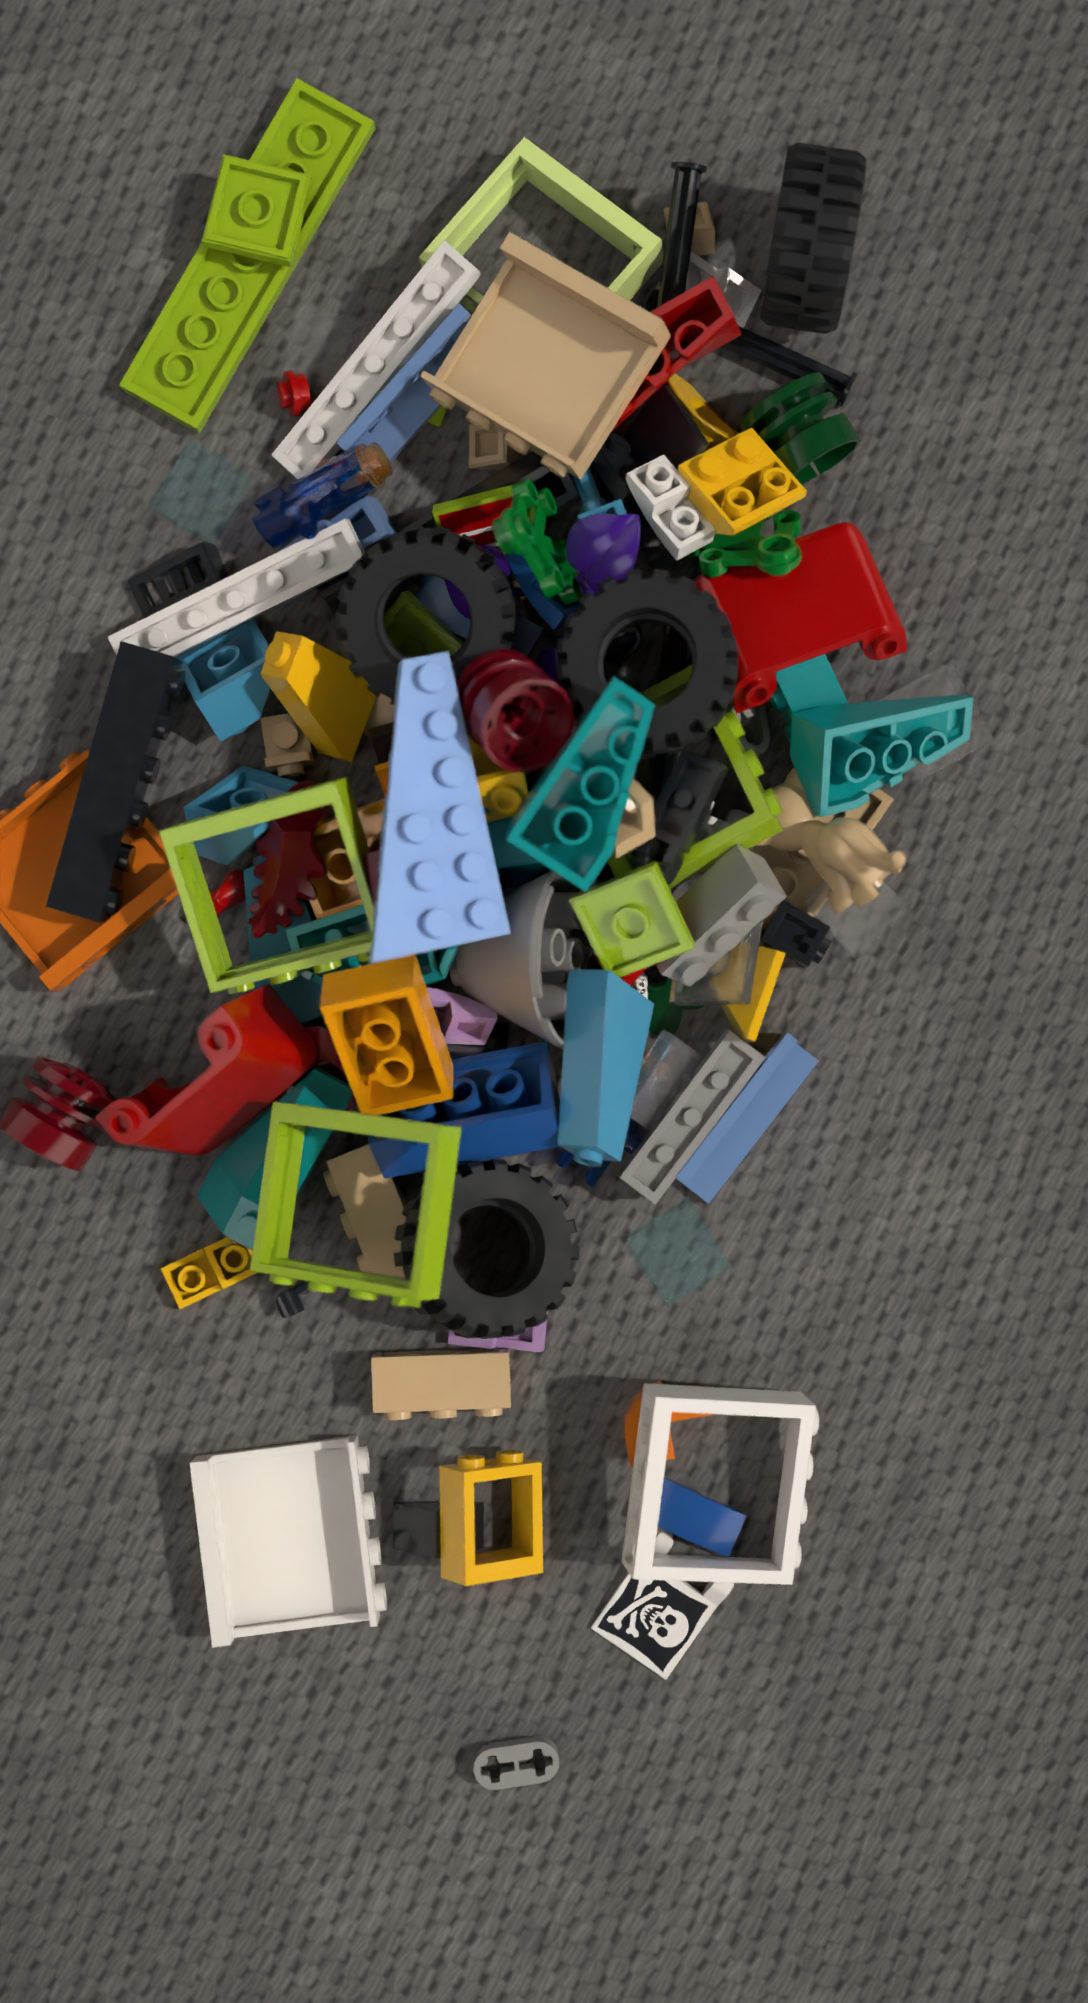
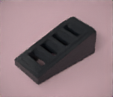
[128,541,229,618]

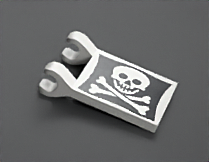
[591,1527,734,1679]

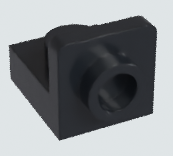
[759,900,831,968]

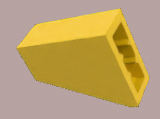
[260,631,377,763]

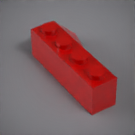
[611,276,742,432]

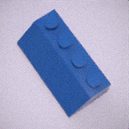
[368,1041,560,1179]

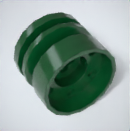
[740,372,861,485]

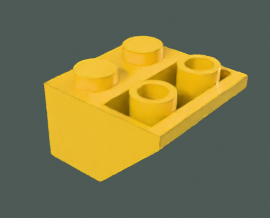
[678,427,807,536]

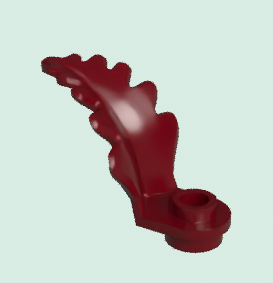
[248,782,329,938]

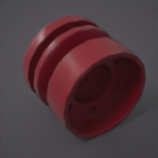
[456,649,575,773]
[0,1056,118,1171]

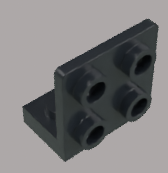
[592,385,708,510]

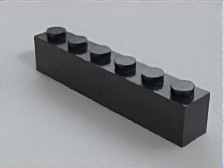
[46,641,185,922]

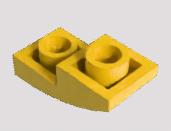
[160,1237,258,1310]

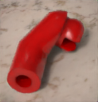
[210,870,246,916]

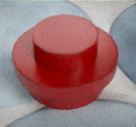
[276,370,311,417]

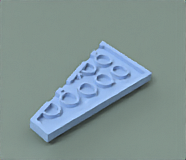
[369,652,510,964]

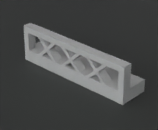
[617,1029,766,1205]

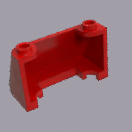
[694,522,907,714]
[95,984,318,1156]

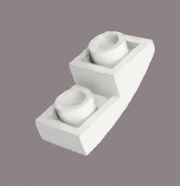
[626,454,716,561]

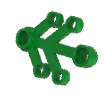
[493,478,583,606]
[681,510,802,577]

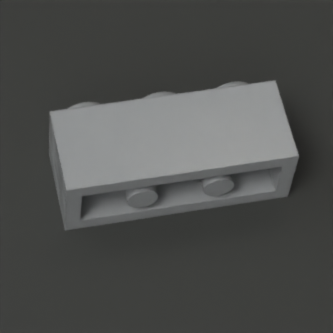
[656,844,787,987]

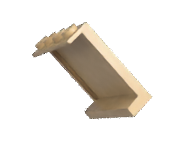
[420,232,671,480]

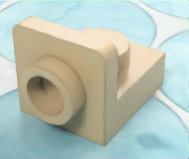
[260,713,314,778]

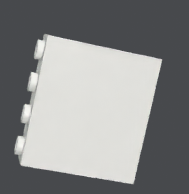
[190,1435,387,1648]

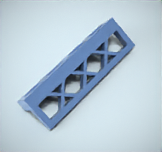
[336,303,472,478]
[675,1032,819,1204]

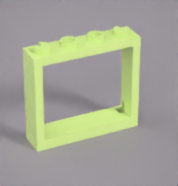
[419,137,663,315]

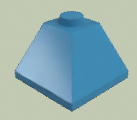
[177,619,270,742]
[184,765,298,865]

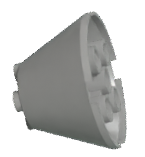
[450,870,601,1049]

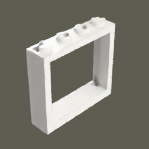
[621,1383,819,1585]

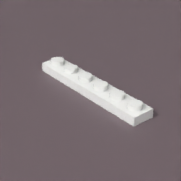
[271,240,482,485]
[108,519,365,657]

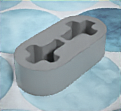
[473,1736,559,1790]

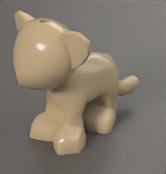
[754,767,906,914]

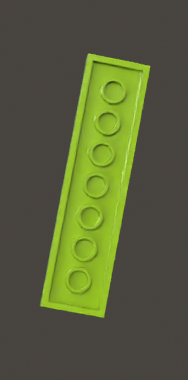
[119,78,376,434]

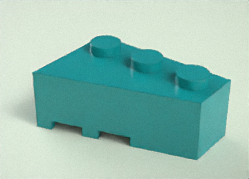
[769,654,848,743]

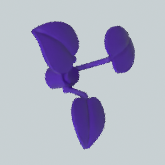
[444,514,640,685]

